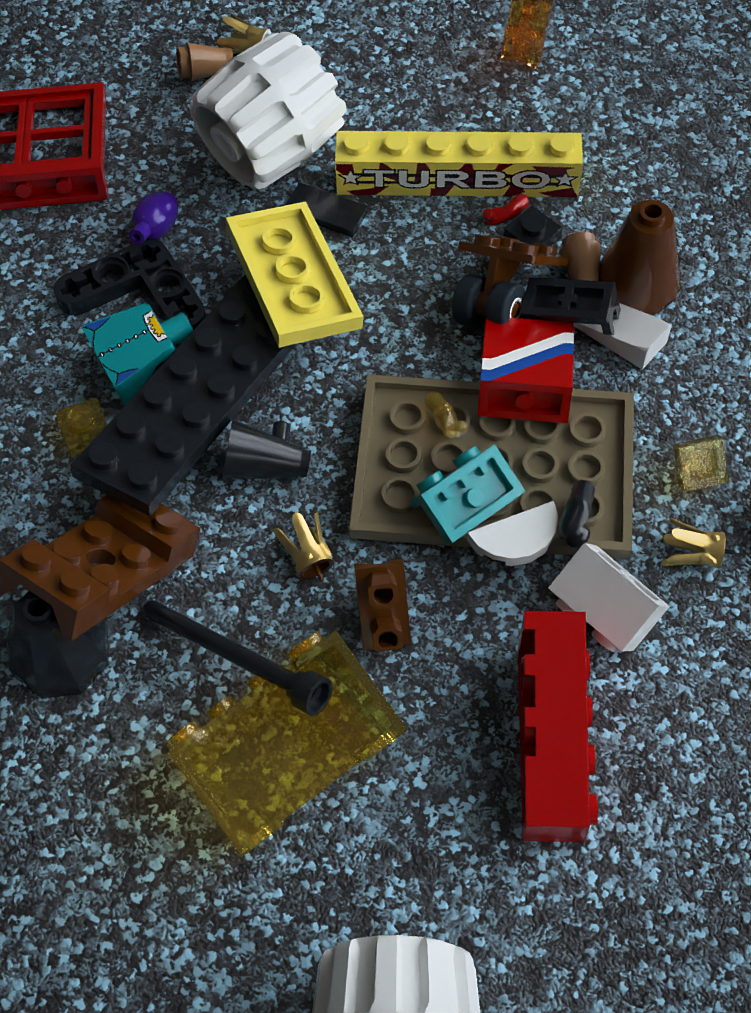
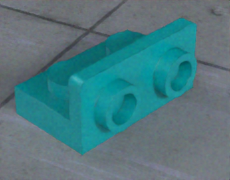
[409,444,526,545]

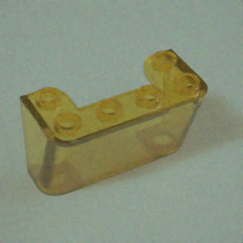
[163,630,408,857]

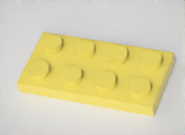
[226,201,364,348]

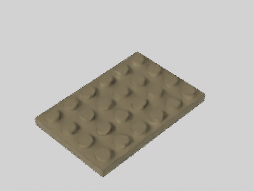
[349,374,634,560]

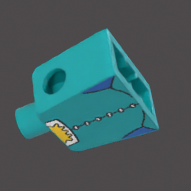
[81,303,194,405]

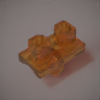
[501,0,553,69]

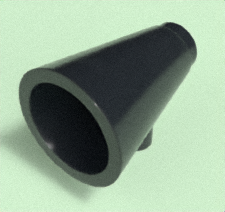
[222,419,311,480]

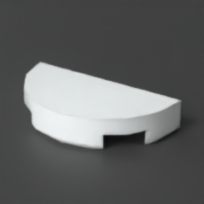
[467,501,558,566]

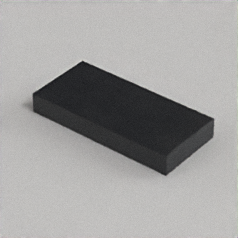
[285,182,368,238]

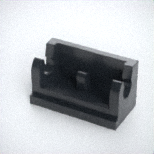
[520,277,621,335]

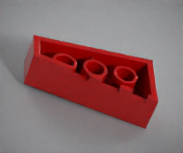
[517,611,598,842]

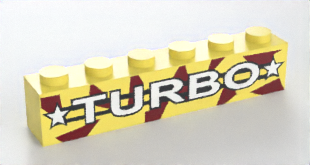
[335,131,583,197]

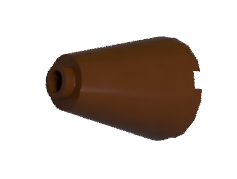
[599,200,680,315]

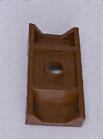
[0,495,200,642]

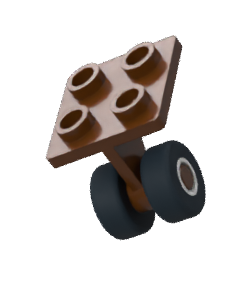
[452,234,570,328]

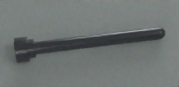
[143,600,333,716]

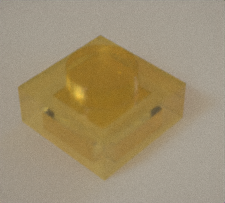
[55,397,107,455]
[673,435,728,492]

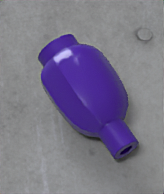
[129,191,178,245]

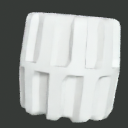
[189,32,347,190]
[312,935,480,1013]

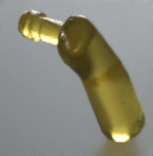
[424,391,468,438]

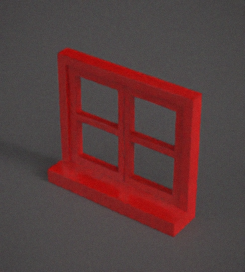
[0,82,108,210]

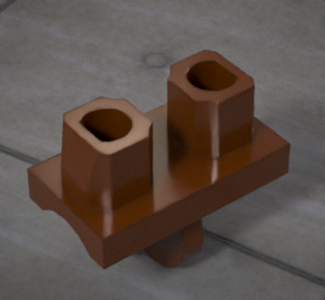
[354,559,411,652]

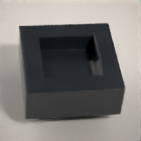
[503,205,563,245]

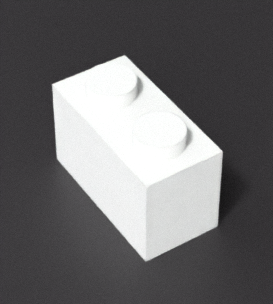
[548,543,670,652]

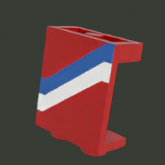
[477,318,574,423]

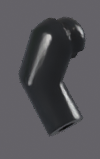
[557,480,595,548]

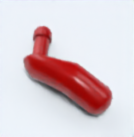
[483,193,530,225]

